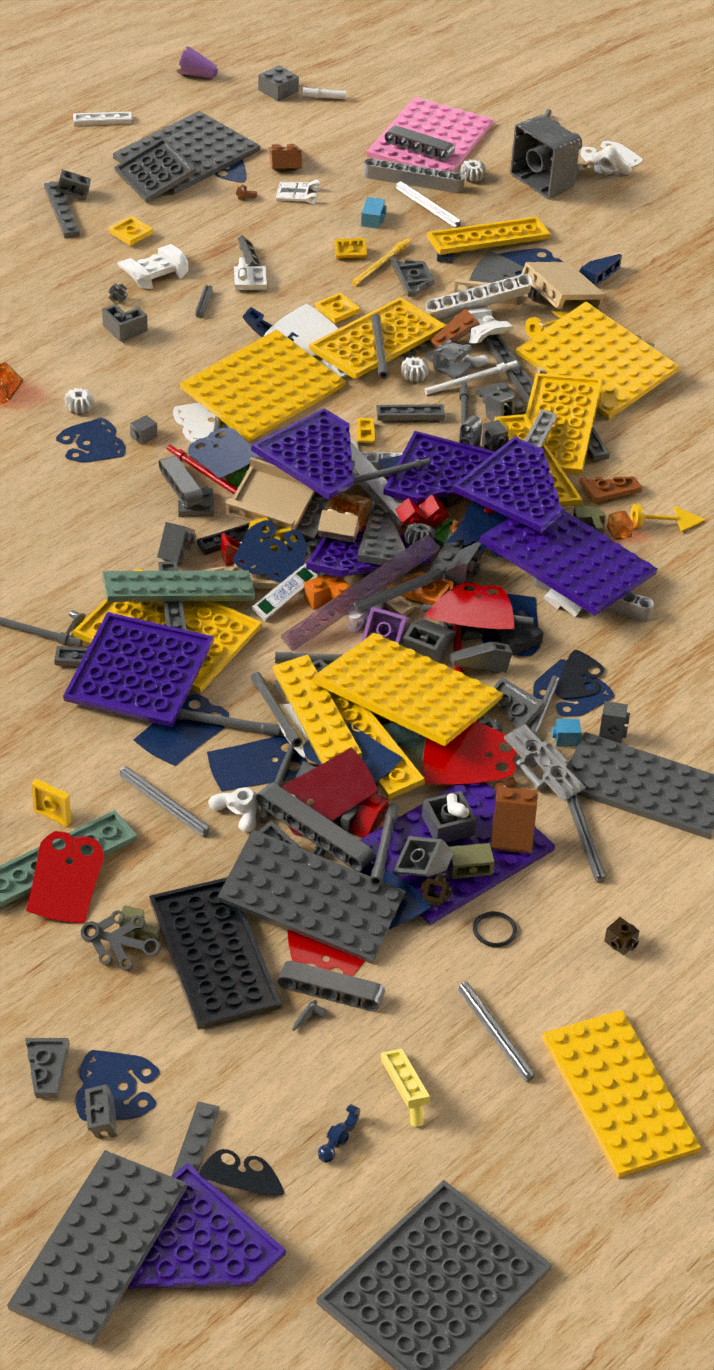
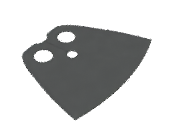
[470,252,525,285]

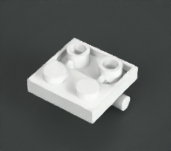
[234,257,267,291]

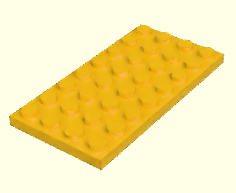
[309,297,446,379]
[526,373,602,474]
[542,1010,701,1178]

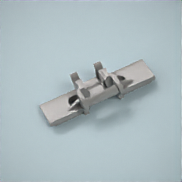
[504,724,585,801]

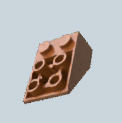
[268,144,302,169]

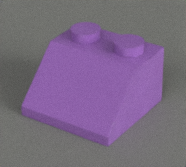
[361,606,411,645]

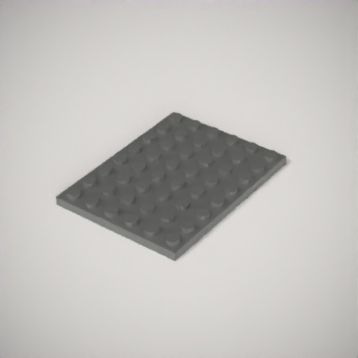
[113,111,260,195]
[316,1180,552,1370]

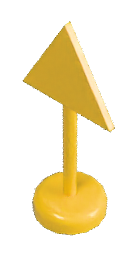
[525,311,570,338]
[630,504,706,532]

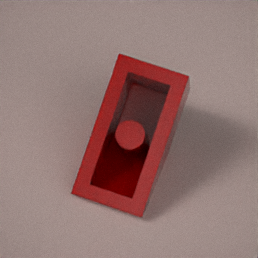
[349,793,389,838]

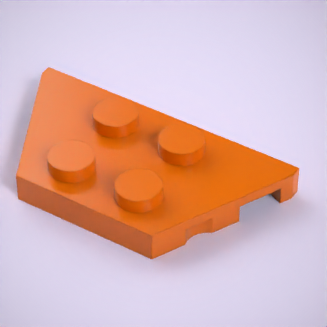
[389,572,453,605]

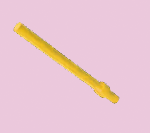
[352,238,411,286]

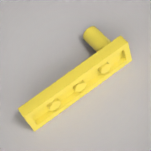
[381,1049,430,1127]

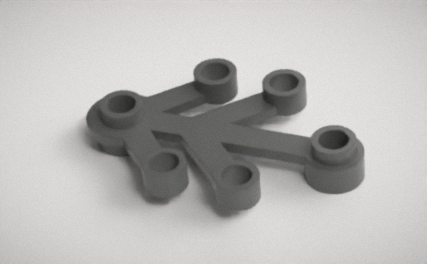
[81,910,161,971]

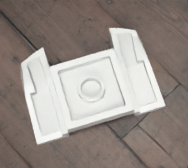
[117,244,188,289]
[454,306,513,343]

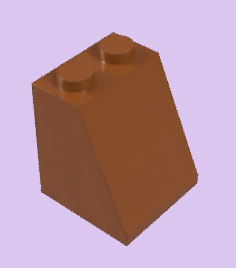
[491,786,538,854]

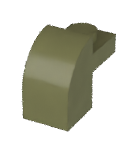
[573,505,606,534]
[119,905,159,949]

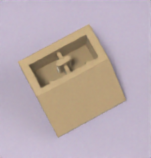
[318,509,359,543]

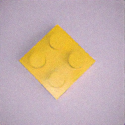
[109,216,153,246]
[315,293,360,324]
[31,779,71,827]

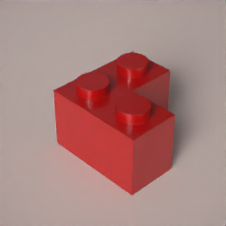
[395,495,450,529]

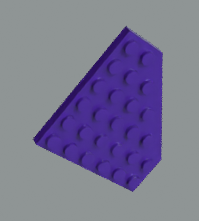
[251,408,354,500]
[383,431,495,504]
[453,437,562,532]
[306,525,438,577]
[127,1163,286,1289]

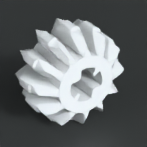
[460,159,486,182]
[401,356,429,383]
[65,387,93,415]

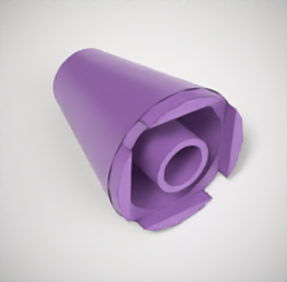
[177,46,218,79]

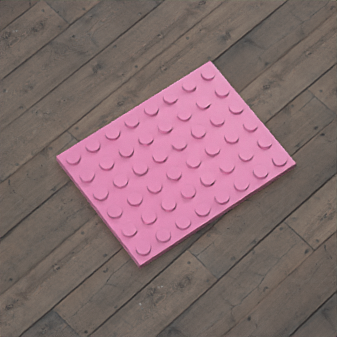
[367,97,493,172]

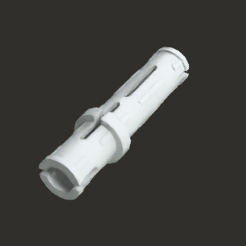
[303,87,346,100]

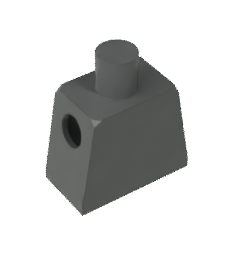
[482,391,515,421]

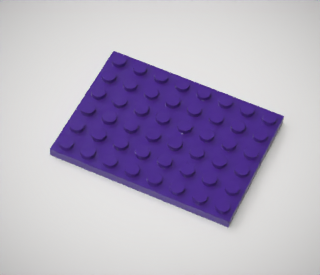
[479,508,658,616]
[360,782,555,925]

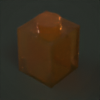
[607,511,634,541]

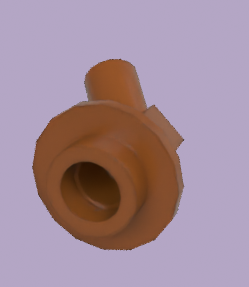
[236,184,257,200]

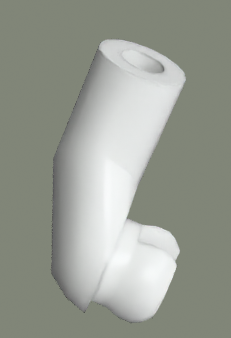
[463,355,489,368]
[447,794,469,818]

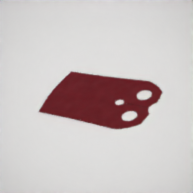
[282,747,378,836]

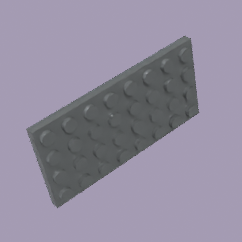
[568,732,714,839]
[218,829,406,964]
[7,1150,187,1346]

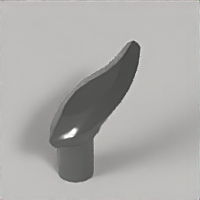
[66,610,86,634]
[292,1000,326,1031]

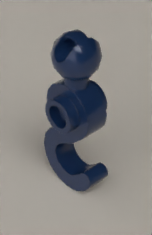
[318,1104,361,1163]

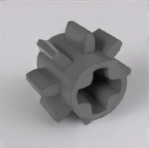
[108,283,128,303]

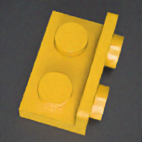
[333,237,367,259]

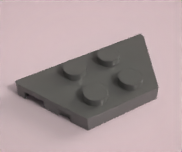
[391,257,434,297]

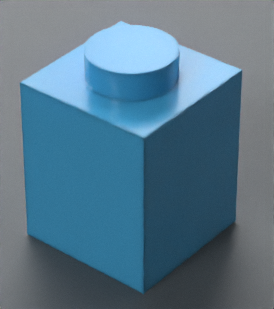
[552,719,581,746]

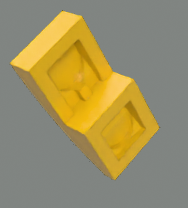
[357,418,375,443]

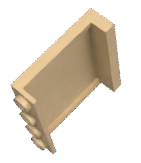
[521,262,605,309]
[225,457,315,531]

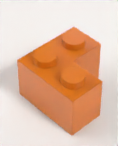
[304,574,355,614]

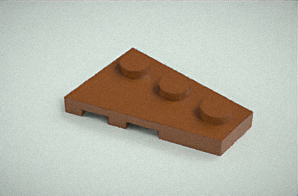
[431,308,480,349]
[580,476,642,503]

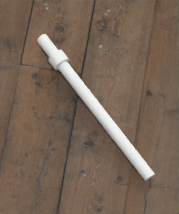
[424,361,518,395]

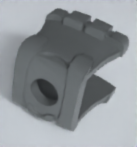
[433,340,472,380]

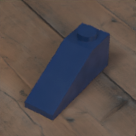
[579,254,622,287]

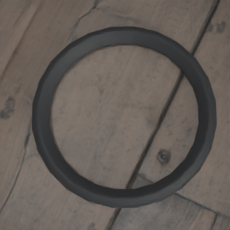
[473,911,517,947]

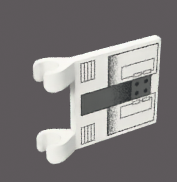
[276,180,320,205]

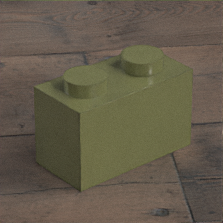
[449,843,494,879]

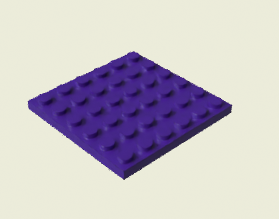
[63,612,214,727]

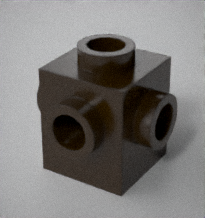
[421,874,453,906]
[604,917,640,956]

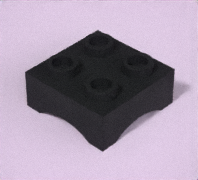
[491,610,544,655]

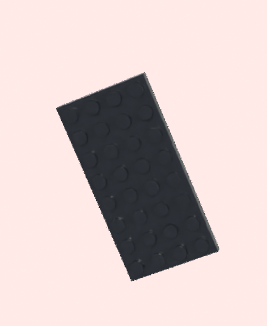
[149,877,282,1030]

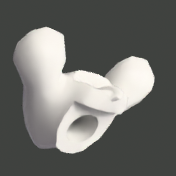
[592,146,632,176]
[208,787,259,832]

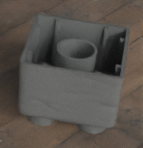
[510,115,582,199]

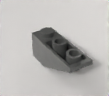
[449,642,513,673]

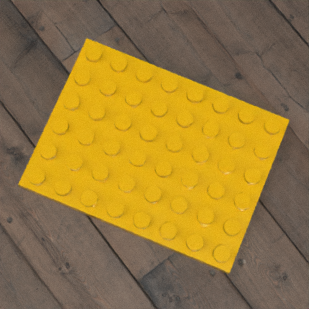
[516,302,679,420]
[180,329,346,442]
[73,568,262,693]
[312,633,503,746]

